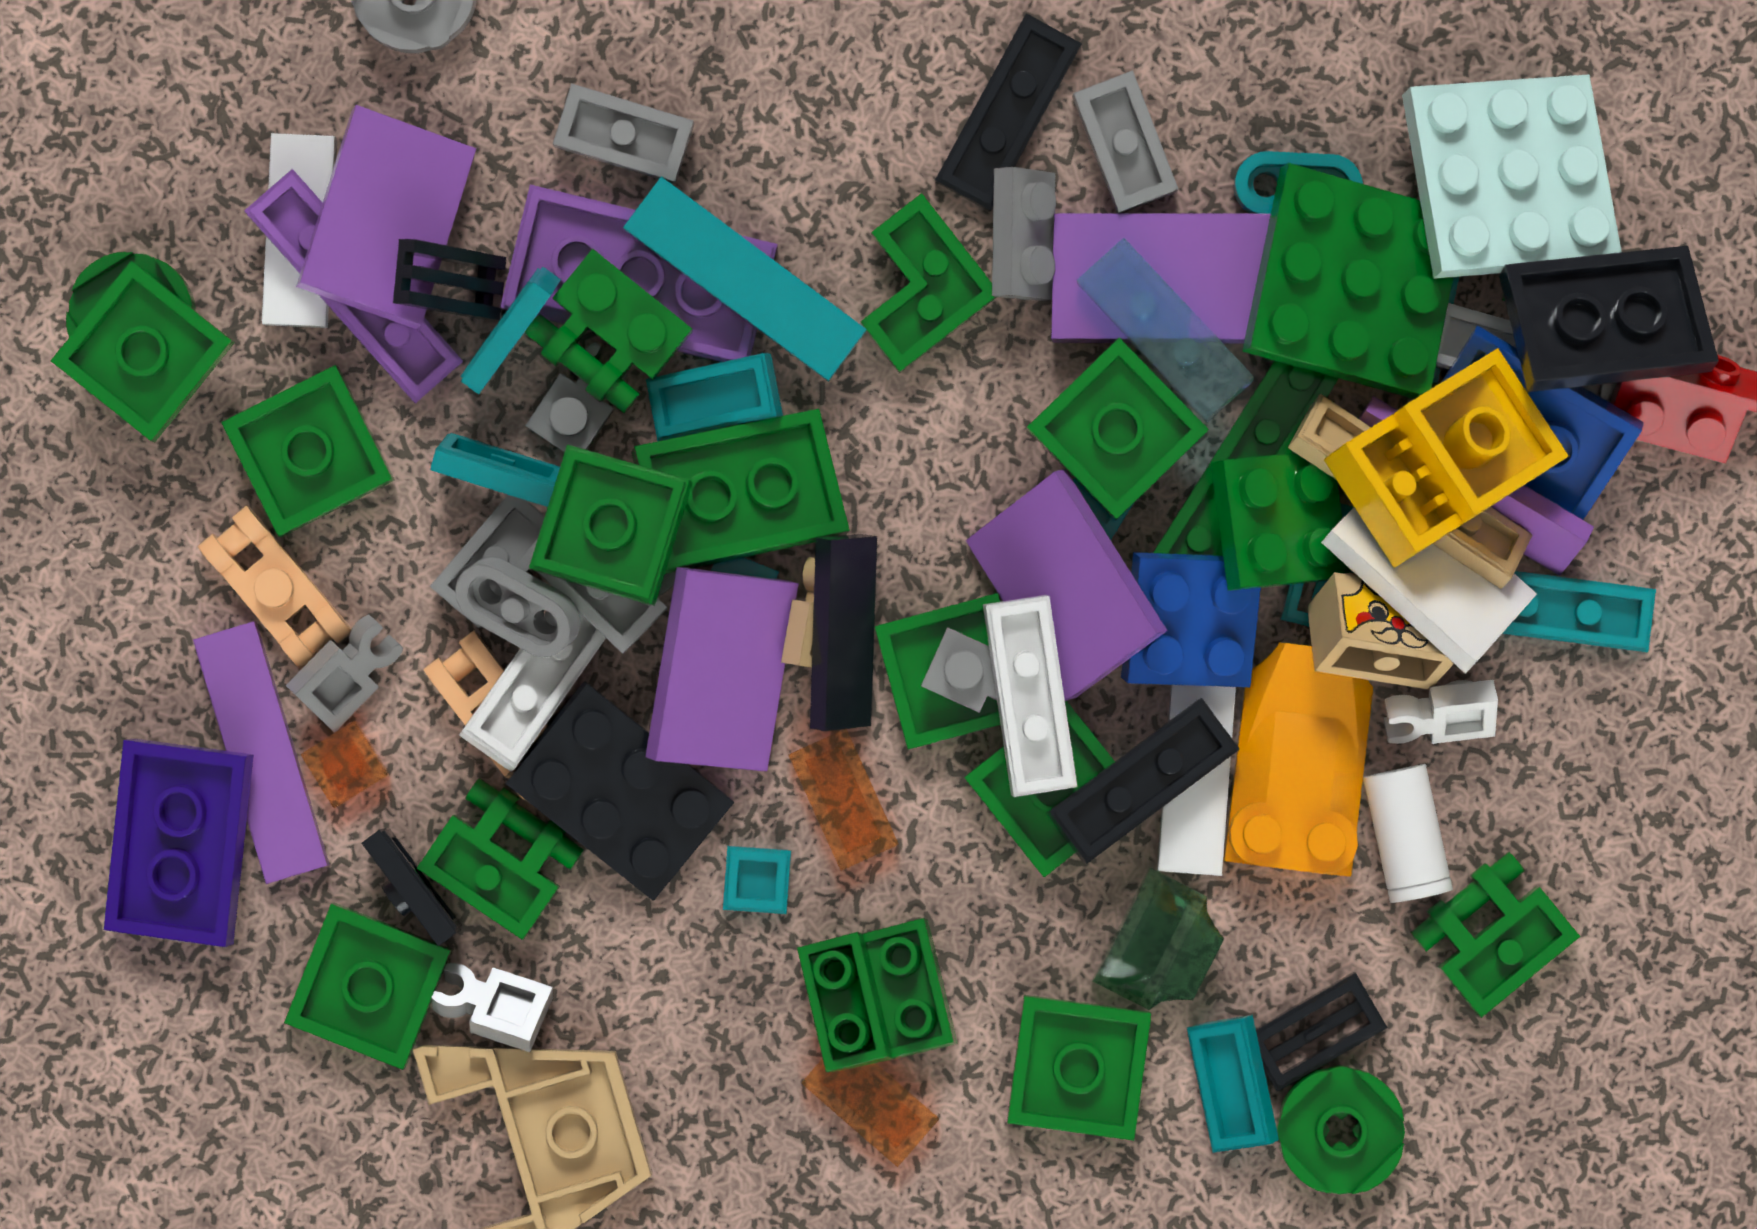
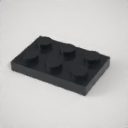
[1499,246,1719,392]
[503,681,734,901]

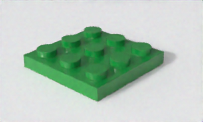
[1242,163,1454,399]

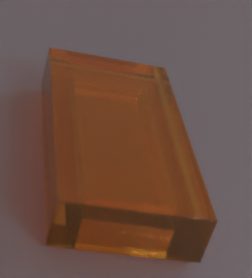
[788,729,899,871]
[801,1057,939,1167]

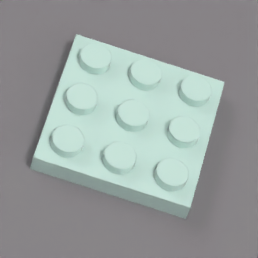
[1402,74,1622,279]

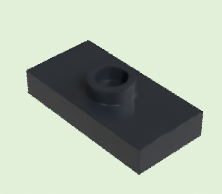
[362,828,462,946]

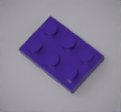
[104,738,254,947]

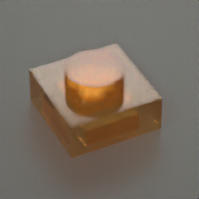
[300,721,390,809]

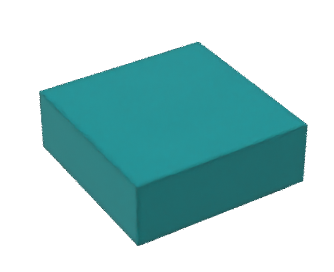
[723,846,791,914]

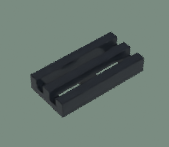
[393,239,506,320]
[1256,972,1388,1092]

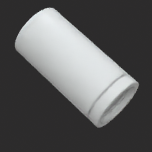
[1363,764,1453,903]

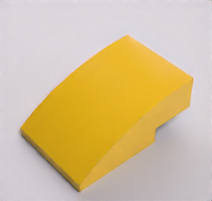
[1323,348,1569,568]

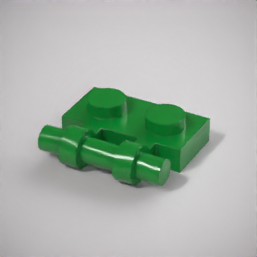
[524,249,693,414]
[417,778,585,940]
[1410,852,1581,1018]

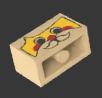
[1307,572,1454,690]

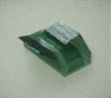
[1092,867,1224,1010]

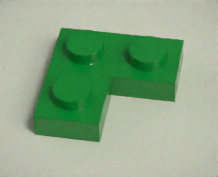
[860,193,997,374]

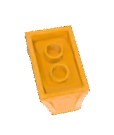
[1223,642,1373,877]

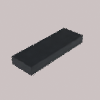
[935,13,1082,212]
[810,534,877,732]
[1046,698,1240,864]

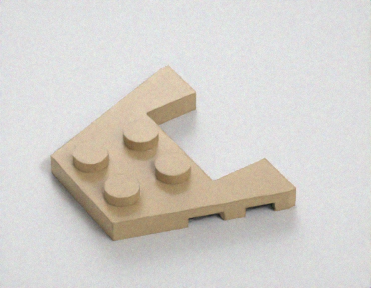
[413,1045,652,1229]

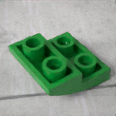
[797,918,958,1073]

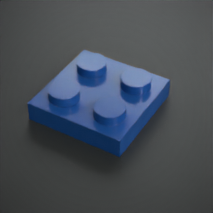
[1121,552,1261,687]

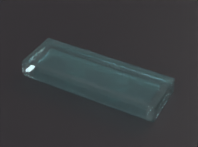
[1076,238,1254,423]

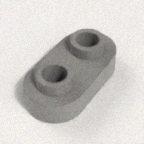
[455,557,580,657]

